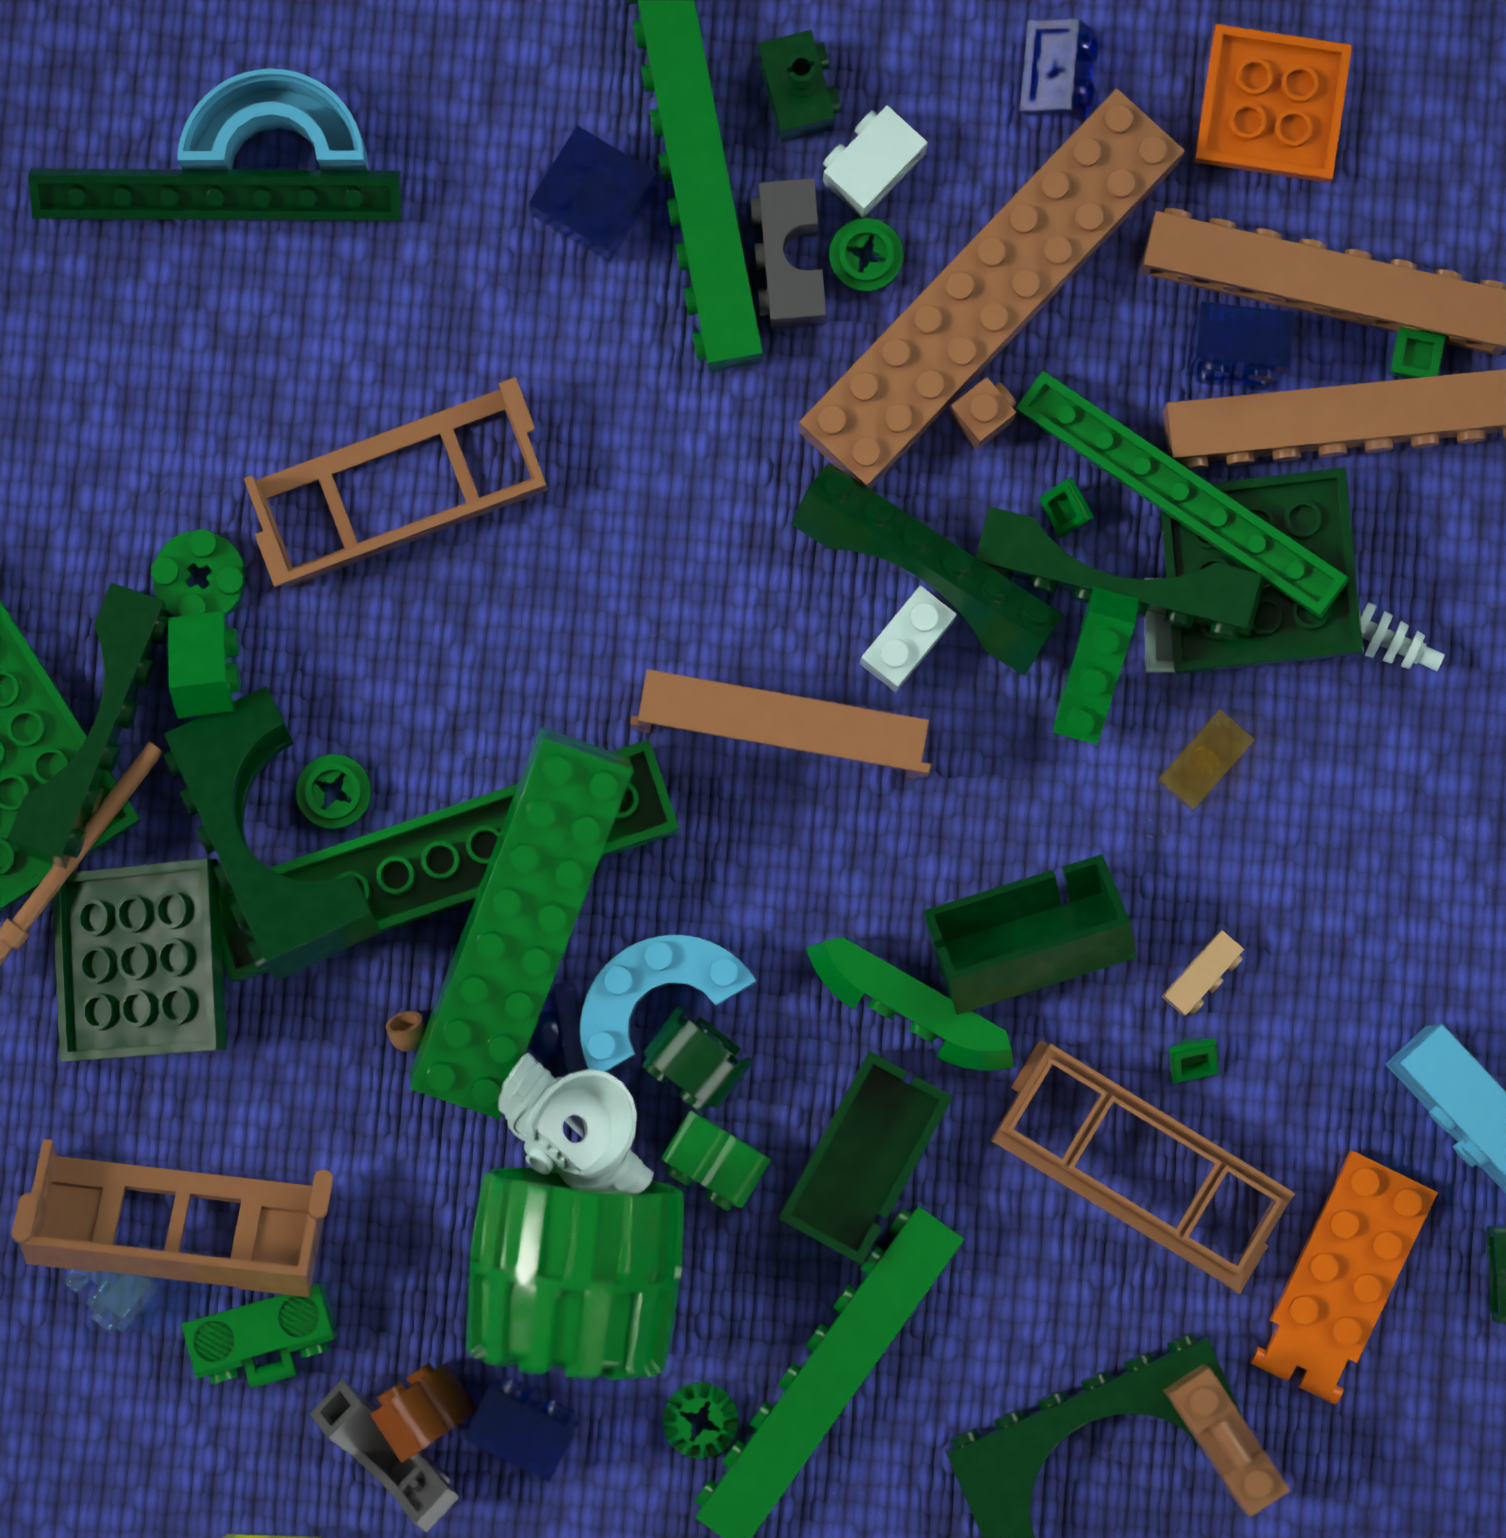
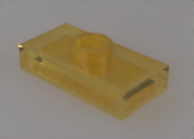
[1157,709,1255,811]

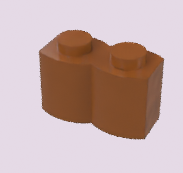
[370,1362,478,1463]

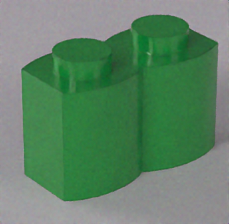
[661,1110,772,1211]

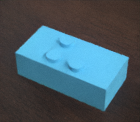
[1385,1024,1506,1193]

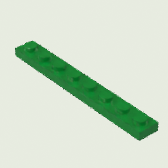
[1016,371,1349,619]

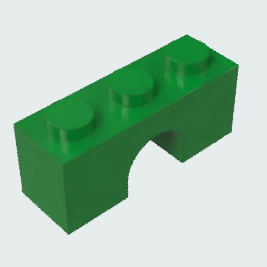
[1052,586,1139,745]

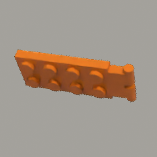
[1250,1150,1438,1405]

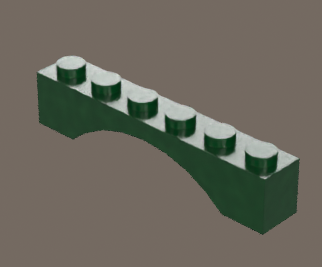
[790,463,1064,676]
[975,506,1265,640]
[7,583,169,869]

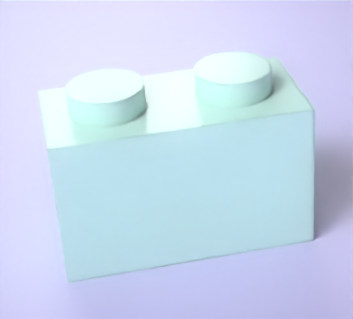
[823,105,928,218]
[860,585,957,693]

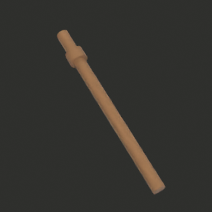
[0,741,164,966]

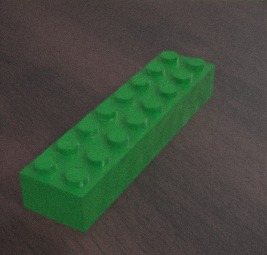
[409,726,633,1119]

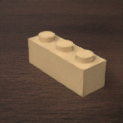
[1161,930,1244,1016]

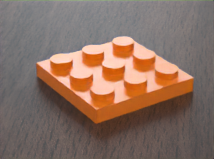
[1193,24,1352,183]

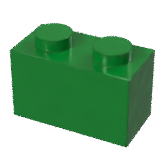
[168,611,241,718]

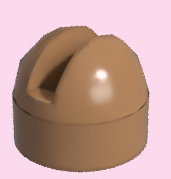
[386,1011,426,1052]

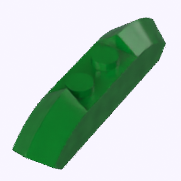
[806,937,1015,1071]

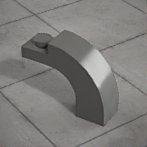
[310,1379,459,1533]

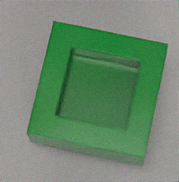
[1388,327,1446,379]

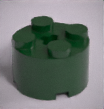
[642,1006,753,1112]

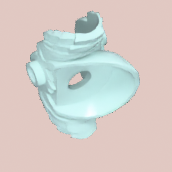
[498,1053,654,1194]

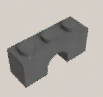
[750,178,826,329]

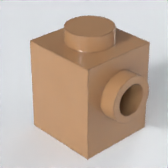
[948,377,1016,451]

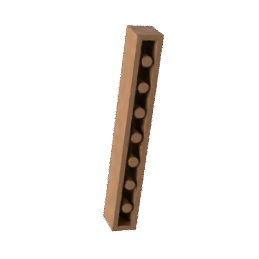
[1139,208,1506,356]
[1162,369,1506,471]

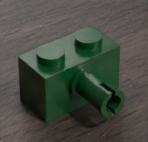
[758,29,841,142]

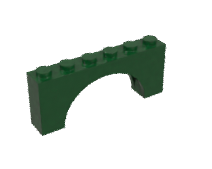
[163,686,381,982]
[944,1332,1245,1538]

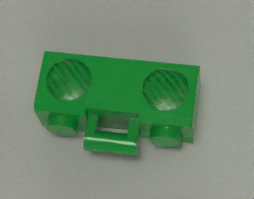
[181,1282,339,1389]

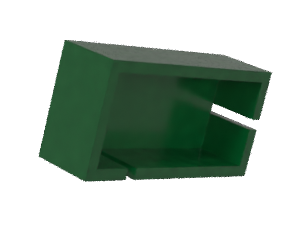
[923,854,1137,1015]
[778,1051,953,1265]

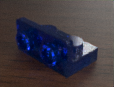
[1020,19,1099,121]

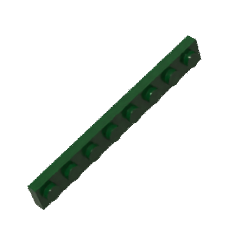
[28,168,402,221]

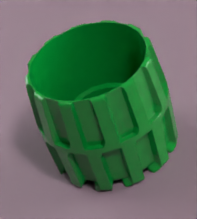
[466,1167,684,1380]

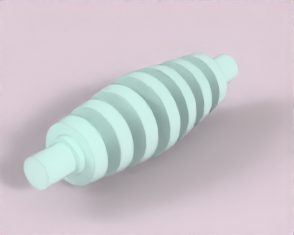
[1361,602,1445,671]

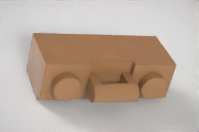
[1163,1364,1290,1517]

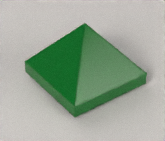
[1039,477,1094,538]
[1169,1037,1219,1083]

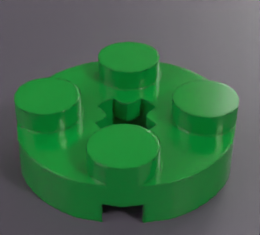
[151,529,246,617]

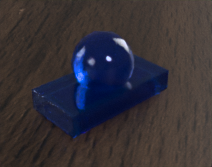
[528,982,588,1075]

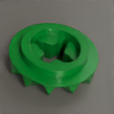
[829,218,903,292]
[296,754,372,830]
[662,1382,738,1459]

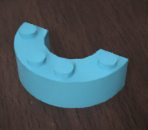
[177,69,369,170]
[580,935,756,1072]

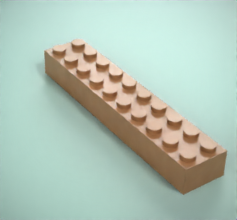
[798,88,1185,489]

